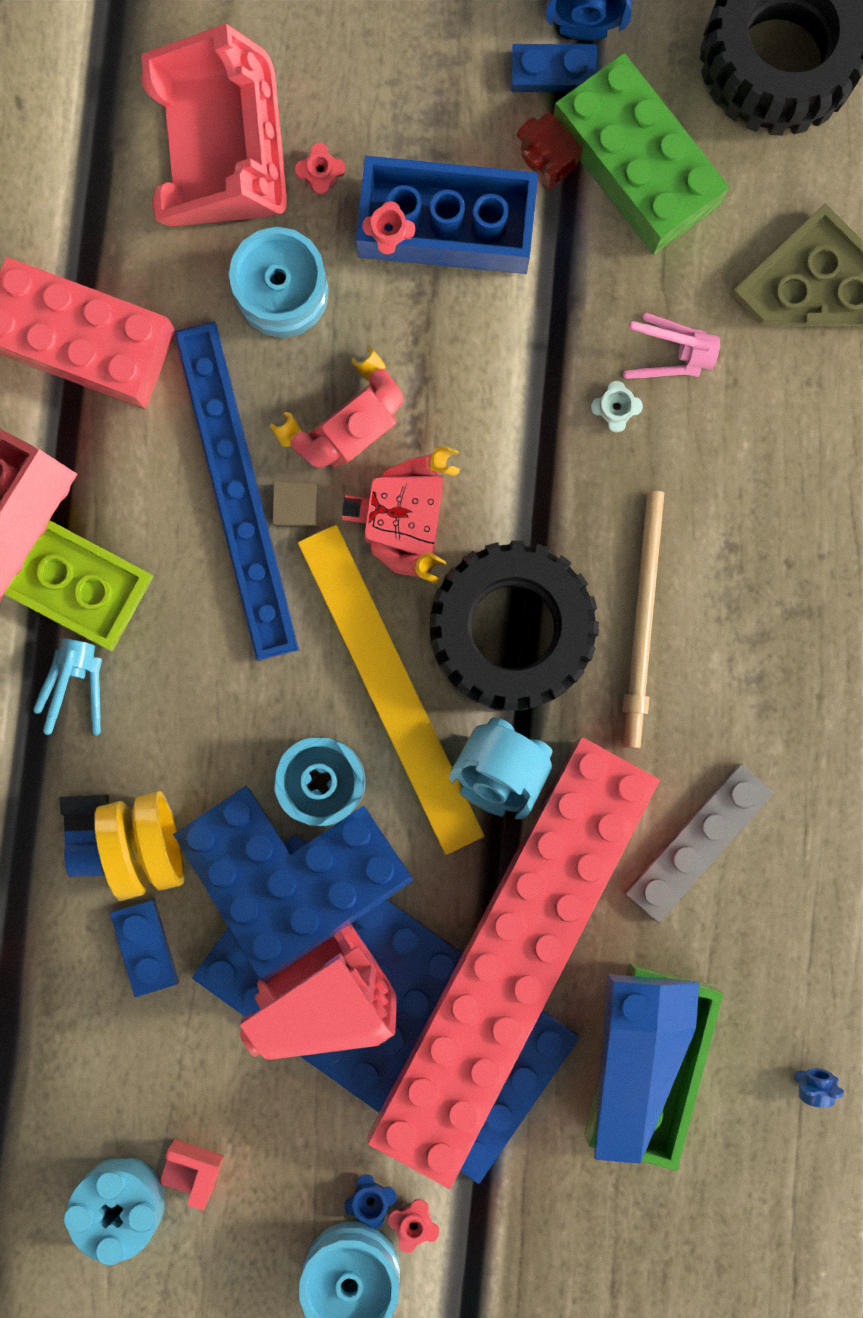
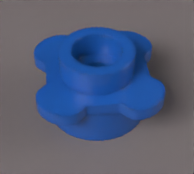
[794,1068,844,1108]
[344,1174,396,1228]

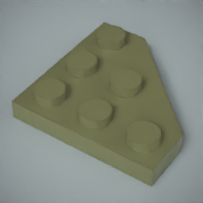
[731,203,863,327]

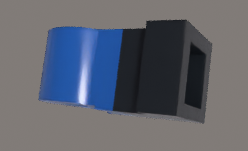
[59,795,109,877]

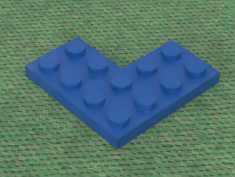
[173,786,414,983]

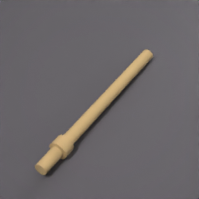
[622,491,664,749]

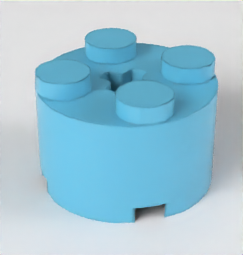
[449,717,553,819]
[274,737,366,826]
[64,1158,165,1266]

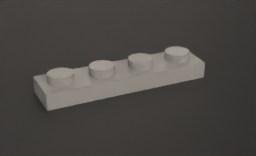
[624,764,774,923]

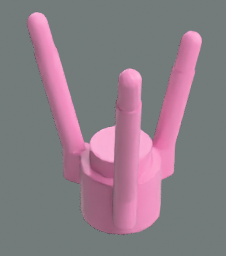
[623,313,720,379]

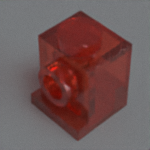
[516,111,583,192]

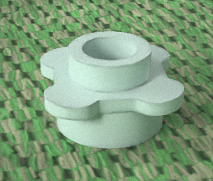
[591,381,643,432]

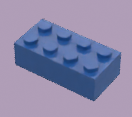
[356,155,538,274]

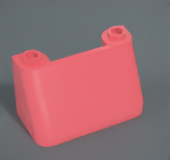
[141,24,287,227]
[240,924,397,1060]

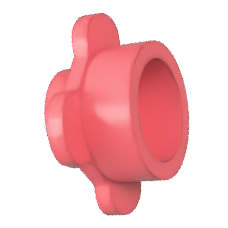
[295,143,346,195]
[362,201,415,254]
[388,1199,439,1253]

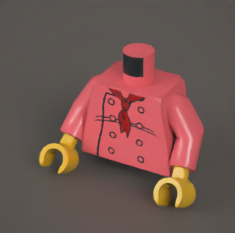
[270,346,403,468]
[342,446,459,584]

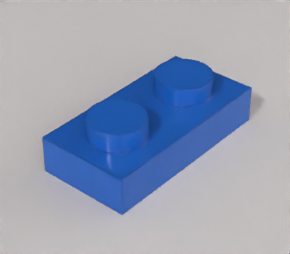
[512,44,597,92]
[110,899,179,997]

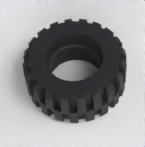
[700,0,863,136]
[430,540,599,711]

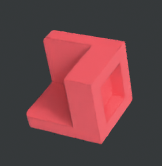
[160,1139,224,1211]

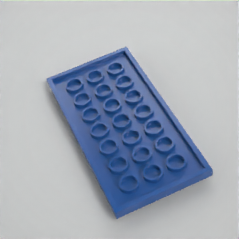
[192,833,580,1184]

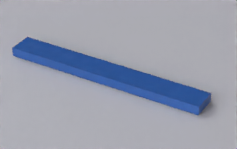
[174,321,300,662]

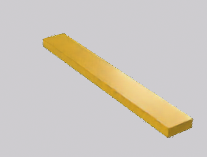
[298,524,485,855]

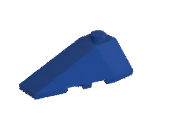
[594,974,699,1164]

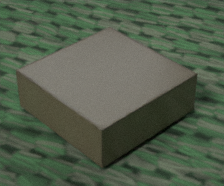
[273,481,318,527]

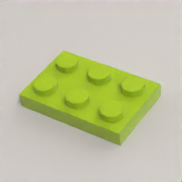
[4,520,154,651]

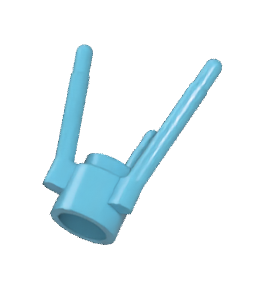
[34,639,102,736]

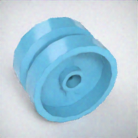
[228,227,329,338]
[299,1221,400,1318]

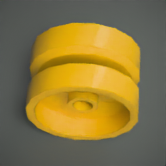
[95,791,185,901]

